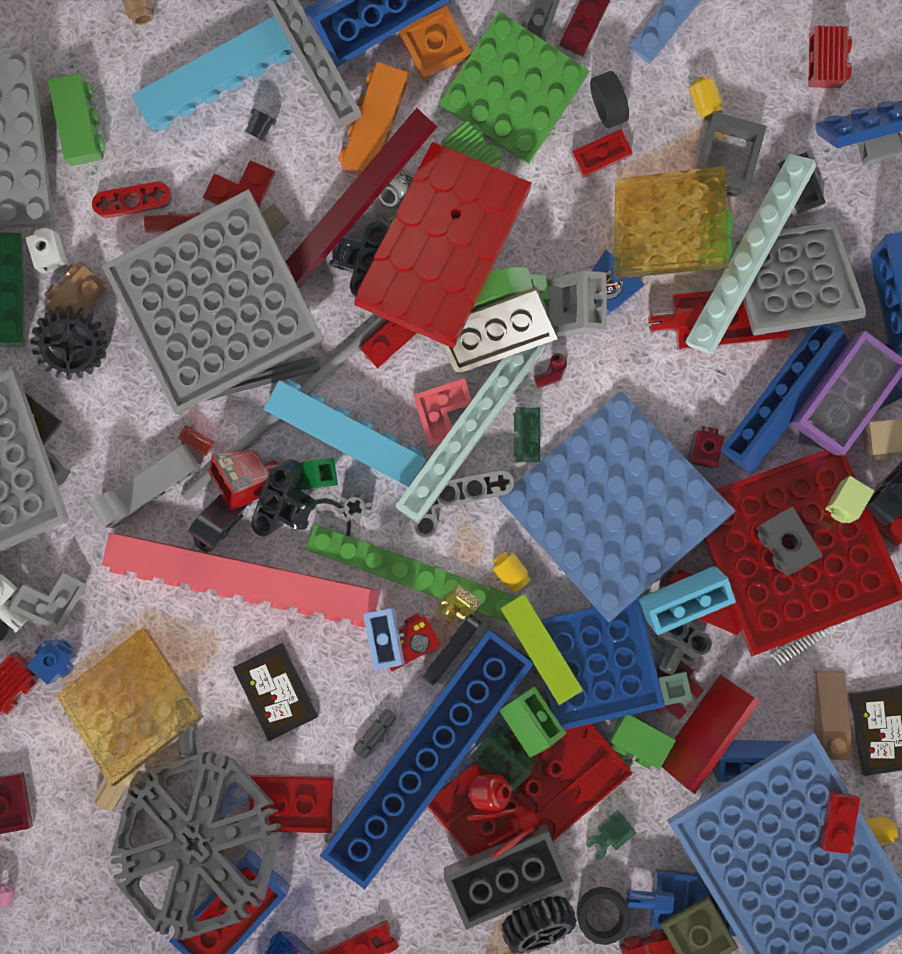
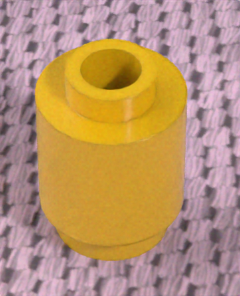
[688,76,723,120]
[491,551,531,593]
[865,816,898,846]

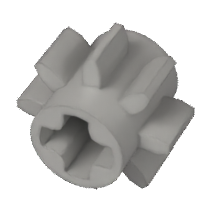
[338,490,373,524]

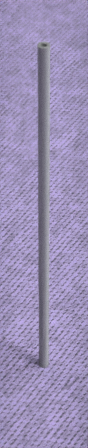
[181,316,388,501]

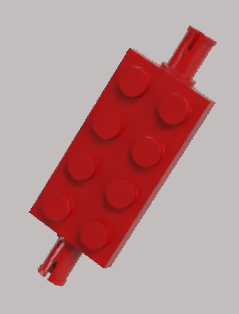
[648,290,788,350]

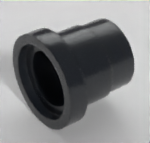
[245,107,277,141]

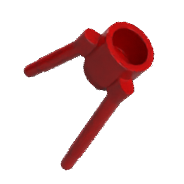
[468,805,539,858]

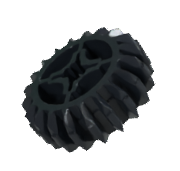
[30,305,108,380]
[501,896,577,954]

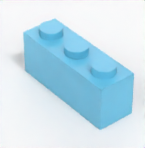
[639,566,735,635]

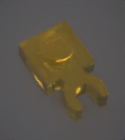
[435,585,481,624]

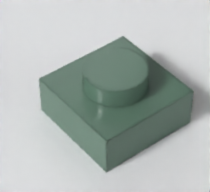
[658,671,692,705]

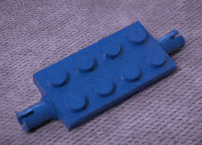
[626,869,737,937]

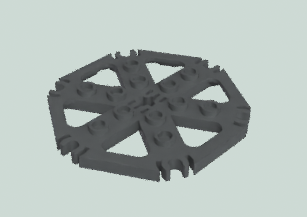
[111,752,282,940]

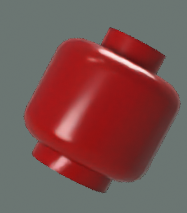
[469,774,511,811]

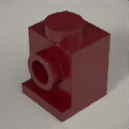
[688,426,724,469]

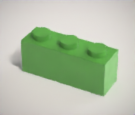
[47,73,106,166]

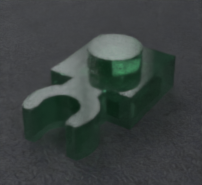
[586,810,637,859]

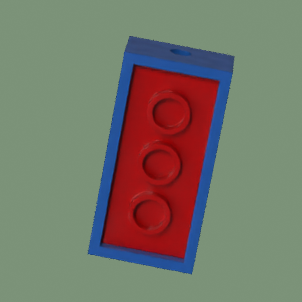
[169,848,291,954]

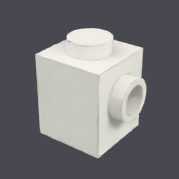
[25,228,68,273]

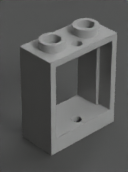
[545,271,607,337]

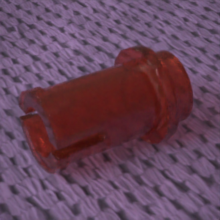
[178,425,215,456]

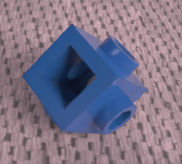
[27,638,78,685]

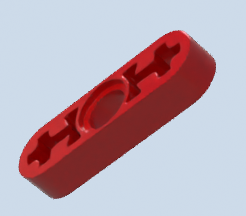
[92,181,172,218]

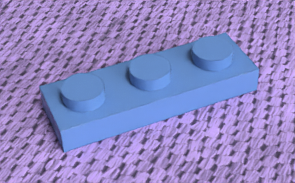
[629,0,701,64]

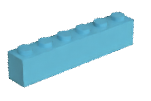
[132,16,294,130]
[263,379,426,487]

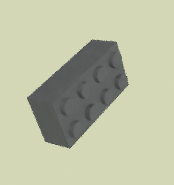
[443,824,571,930]

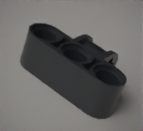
[329,221,389,298]
[251,459,317,537]
[865,461,902,526]
[188,494,253,552]

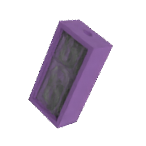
[790,331,902,455]

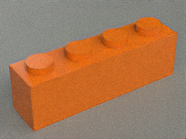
[338,62,409,176]

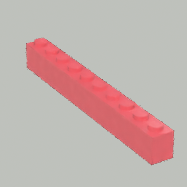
[102,533,381,628]

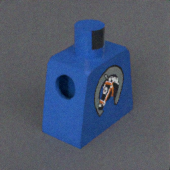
[592,250,645,316]

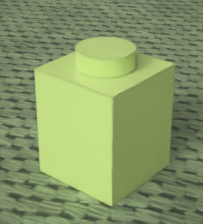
[825,476,874,523]

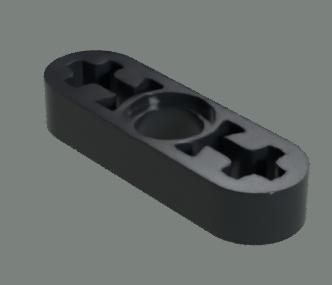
[422,614,482,685]

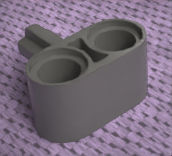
[656,622,712,675]

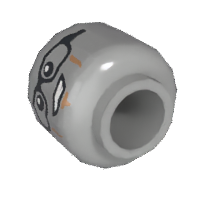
[378,168,413,209]

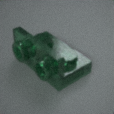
[469,723,538,792]

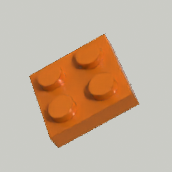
[399,5,471,81]

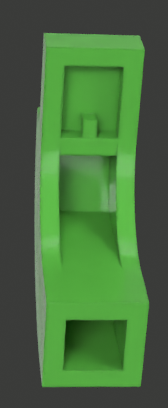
[473,267,552,309]

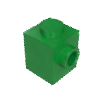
[299,458,338,491]

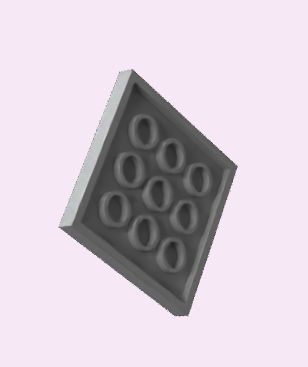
[730,221,867,336]

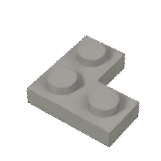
[8,570,87,632]

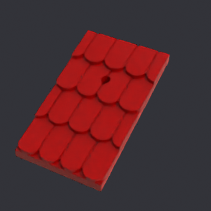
[354,142,532,349]
[427,699,633,857]

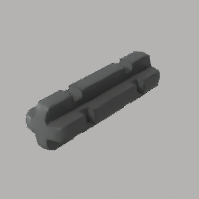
[353,709,396,758]

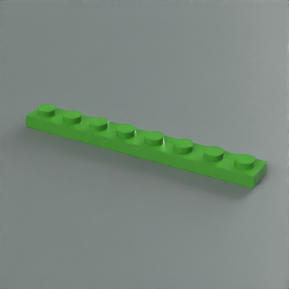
[306,524,518,623]

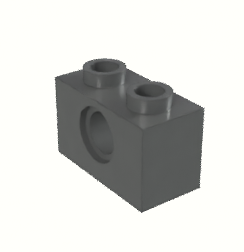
[756,507,823,576]

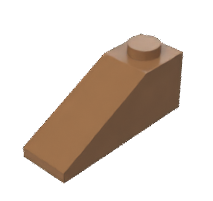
[814,671,851,760]

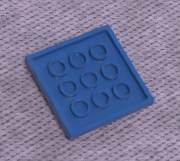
[540,598,665,730]

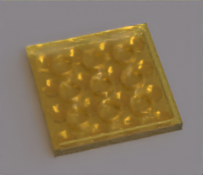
[613,166,729,279]
[55,628,204,786]

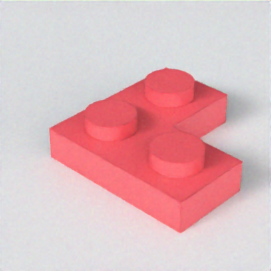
[413,378,472,447]

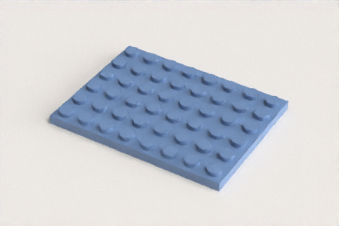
[667,730,902,954]

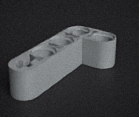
[89,445,201,528]
[412,471,514,538]

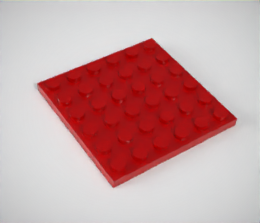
[704,449,902,656]

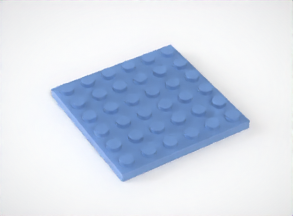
[498,391,735,623]

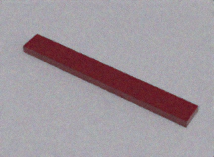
[286,108,438,288]

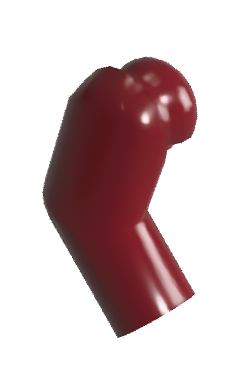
[533,353,567,389]

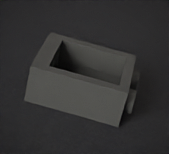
[692,112,767,197]

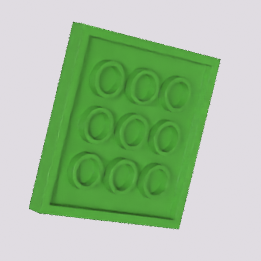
[439,11,590,165]

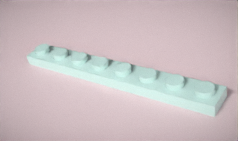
[686,154,816,355]
[395,344,545,524]

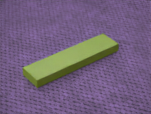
[500,594,583,705]

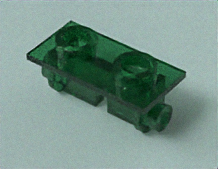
[513,407,540,463]

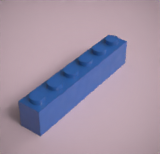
[721,323,849,475]

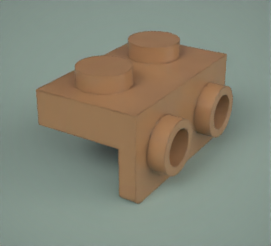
[44,261,109,316]

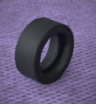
[590,71,629,128]
[576,887,631,945]

